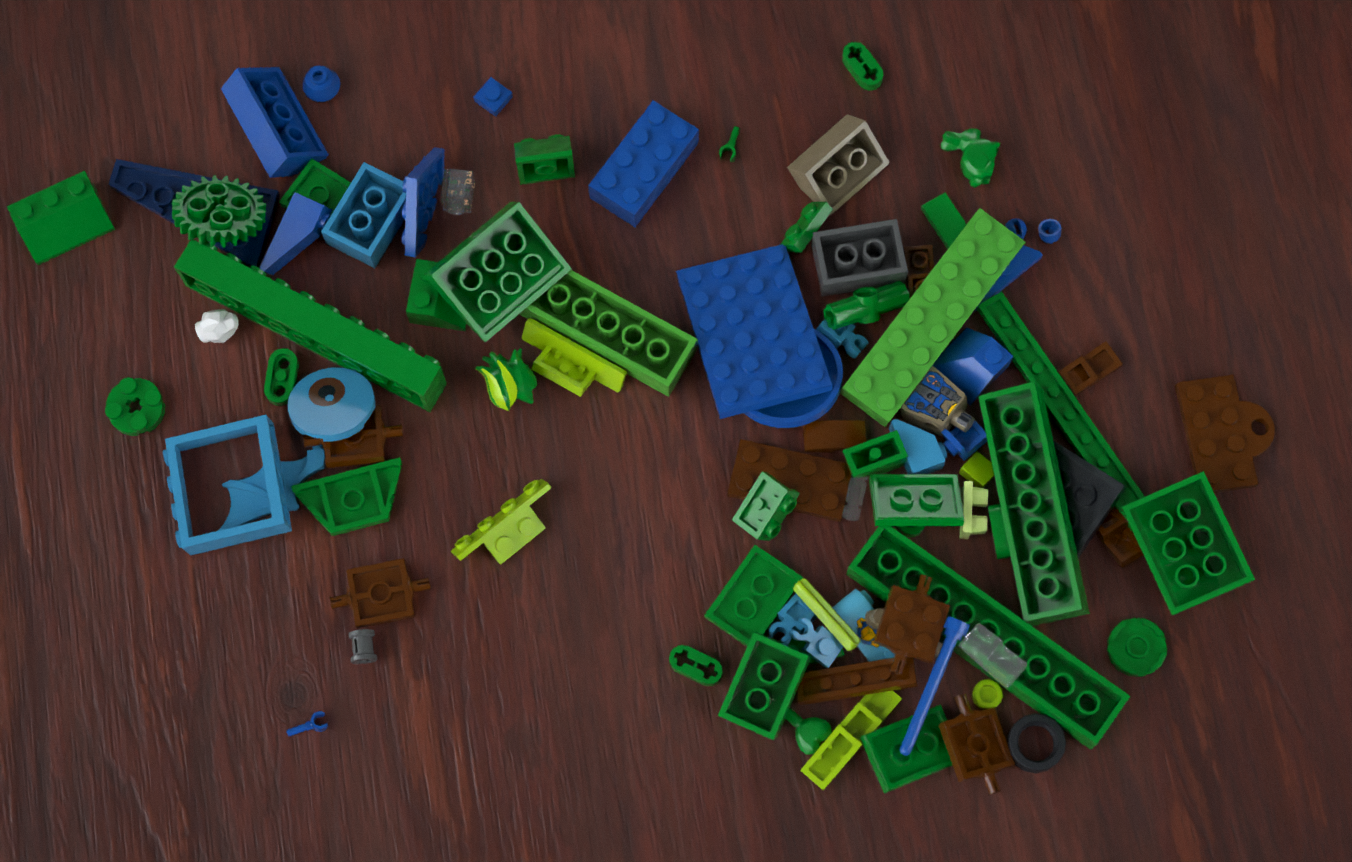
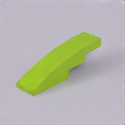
[800,691,902,790]

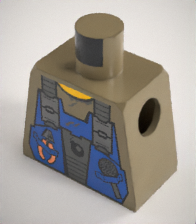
[900,366,975,436]

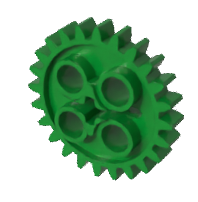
[172,175,266,248]

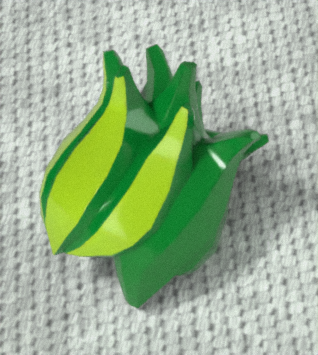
[475,348,537,411]

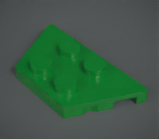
[291,457,402,536]

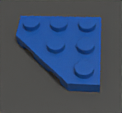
[402,147,445,258]

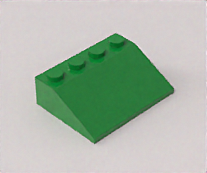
[424,202,572,342]
[1121,471,1255,616]

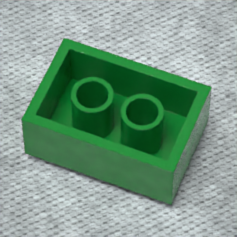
[718,632,812,740]

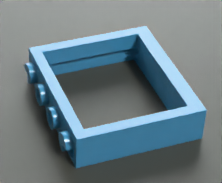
[163,415,292,556]

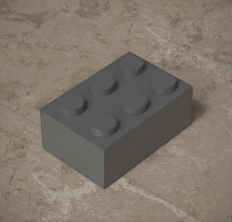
[811,219,908,297]

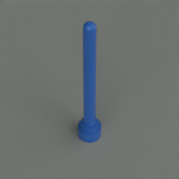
[900,616,970,756]

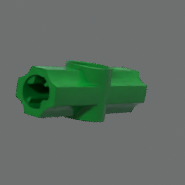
[823,281,910,330]

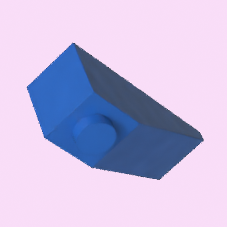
[260,192,333,275]

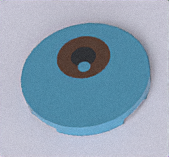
[288,367,375,442]

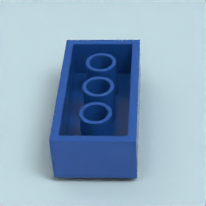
[588,100,699,227]

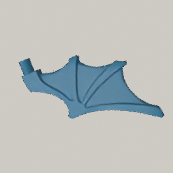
[218,445,326,531]

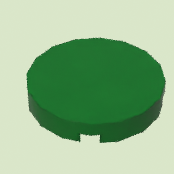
[1107,618,1167,677]

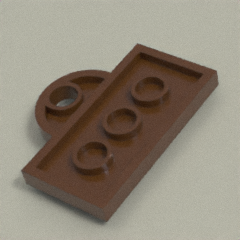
[1175,375,1275,493]

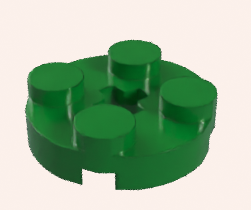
[105,377,165,436]

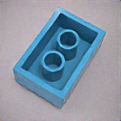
[321,162,406,268]

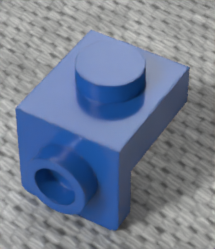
[941,420,987,461]

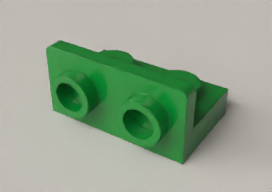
[732,471,800,541]

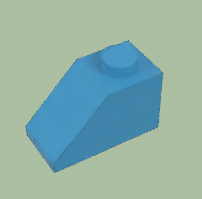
[889,419,947,474]

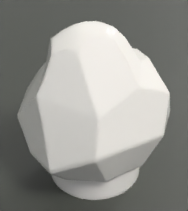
[195,309,239,343]

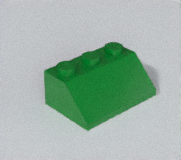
[7,171,115,265]

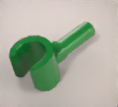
[719,126,740,162]

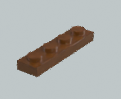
[797,657,918,706]

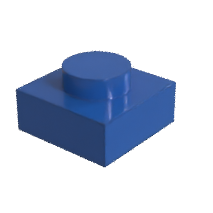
[474,77,513,117]

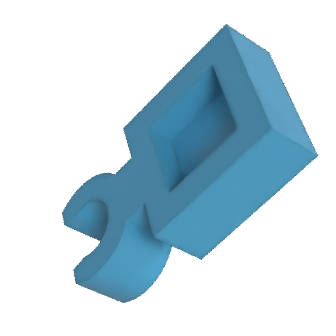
[816,319,869,359]
[769,594,817,645]
[789,618,843,668]

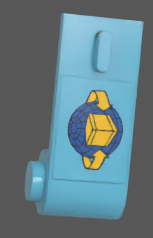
[832,589,895,661]

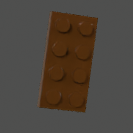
[727,439,851,522]

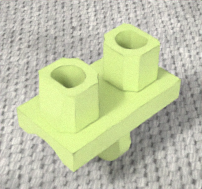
[959,481,988,539]

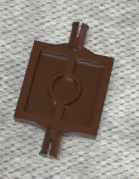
[303,405,403,468]
[329,558,431,629]
[873,575,950,675]
[938,693,1015,795]

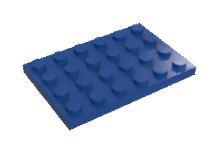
[676,244,832,419]

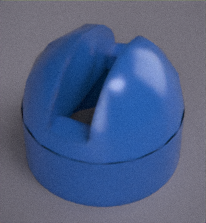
[1005,218,1027,239]
[1038,219,1061,244]

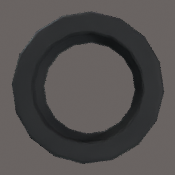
[1007,713,1066,773]

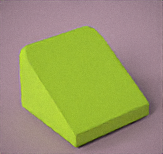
[959,451,994,488]

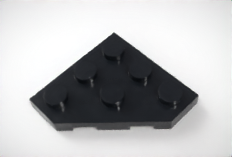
[1053,441,1127,559]

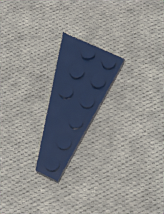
[109,159,280,268]

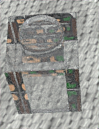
[441,169,475,215]

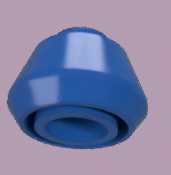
[302,66,340,102]

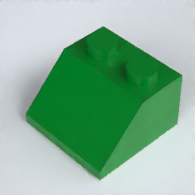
[514,134,575,185]
[406,259,467,331]

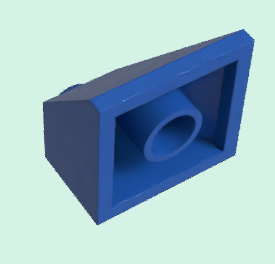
[930,328,1013,406]

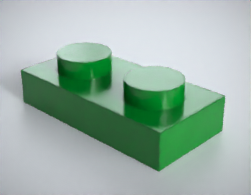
[780,202,833,252]

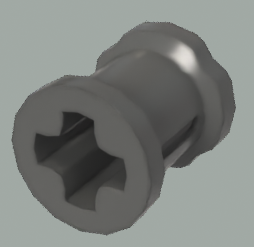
[349,629,378,664]

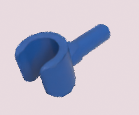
[286,711,328,736]

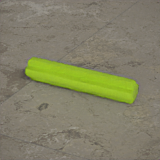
[793,578,861,651]

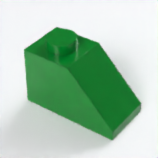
[842,430,908,478]

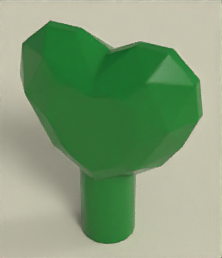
[785,708,832,755]

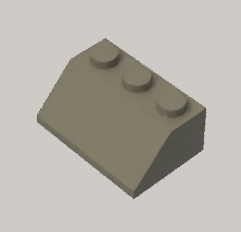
[787,114,890,216]

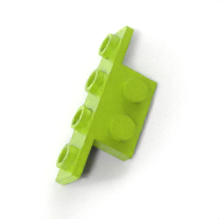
[522,318,627,397]
[451,479,551,565]

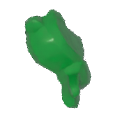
[941,128,1000,188]

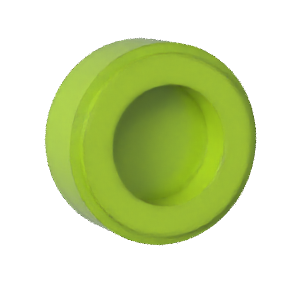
[972,679,1003,710]

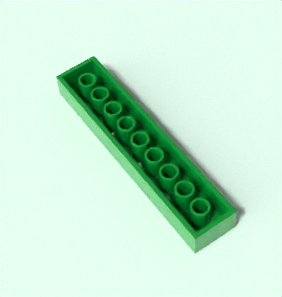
[174,239,447,412]
[846,526,1130,750]

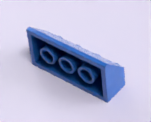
[221,67,329,178]

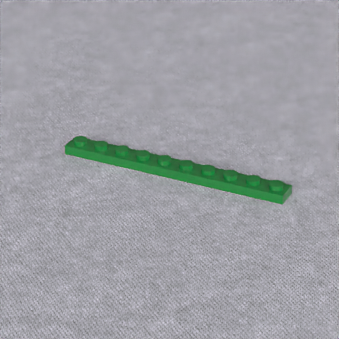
[977,291,1145,531]

